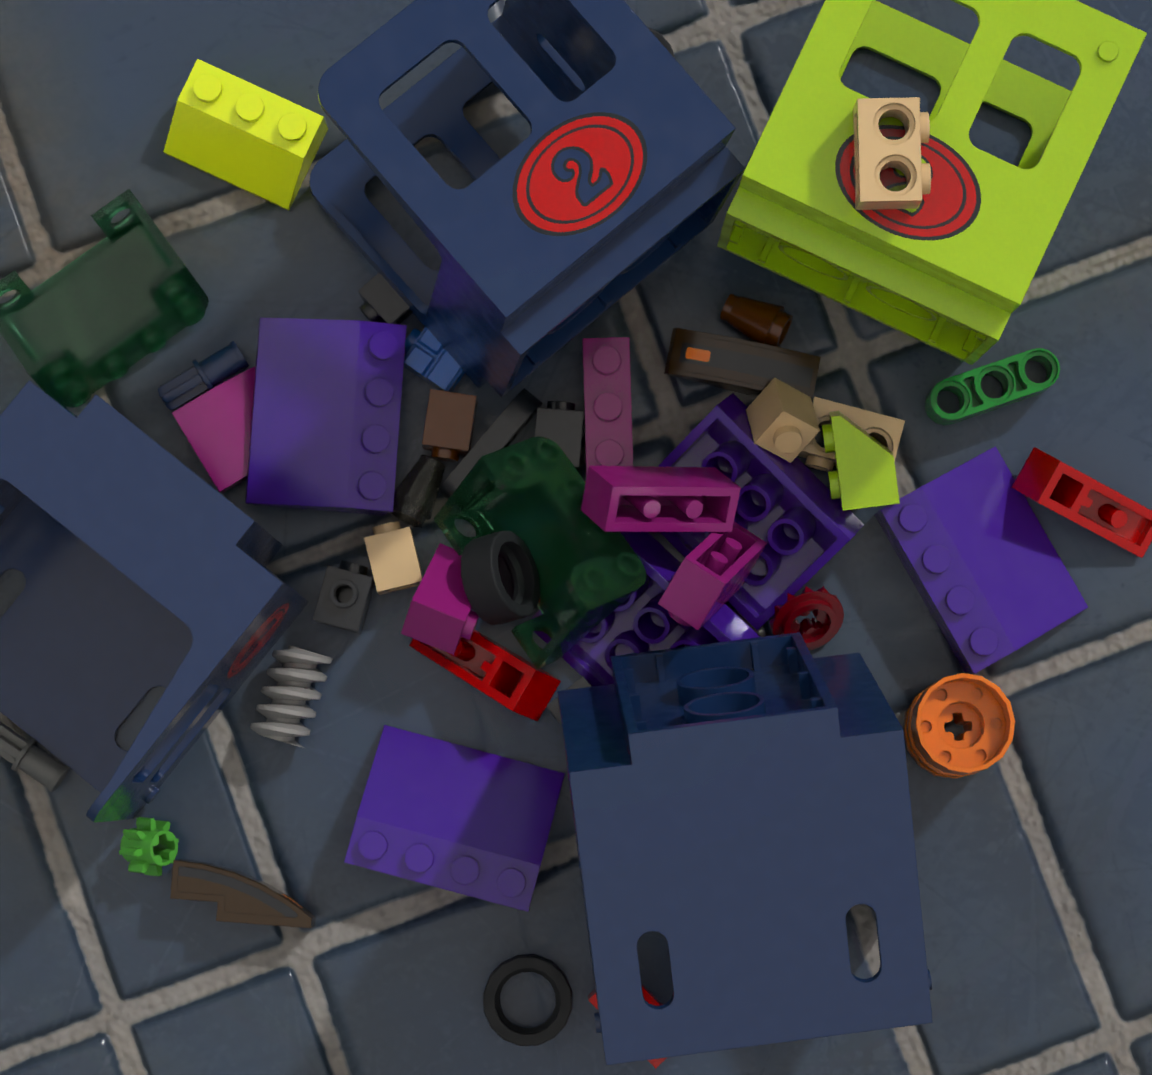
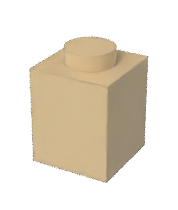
[746,377,820,463]
[364,521,423,595]

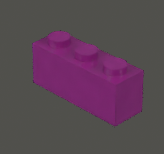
[582,337,633,478]
[581,466,741,532]
[658,522,767,630]

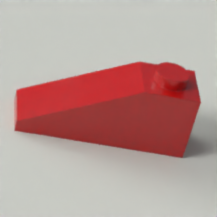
[1011,447,1152,558]
[409,630,561,722]

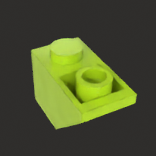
[822,411,900,511]

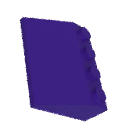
[245,317,407,516]
[657,393,864,631]
[874,446,1088,674]
[526,532,760,686]
[344,725,565,912]

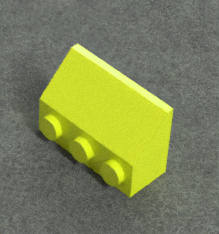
[163,59,328,211]

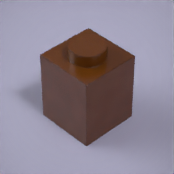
[422,389,478,462]

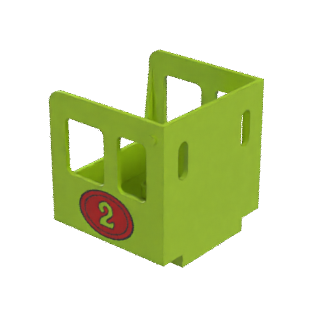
[717,0,1147,365]

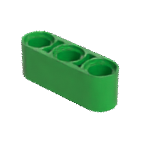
[924,348,1060,426]

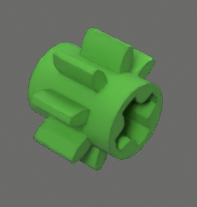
[119,817,179,876]

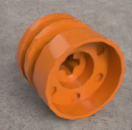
[903,673,1015,779]

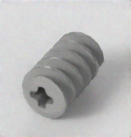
[250,645,333,749]

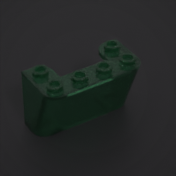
[0,189,209,408]
[434,436,647,669]

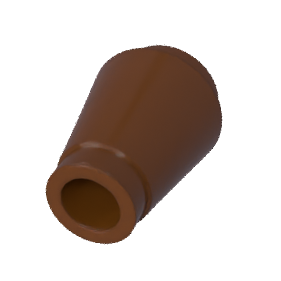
[720,294,793,347]

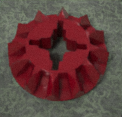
[769,586,844,651]

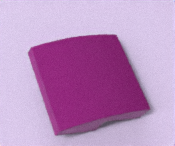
[172,366,256,493]

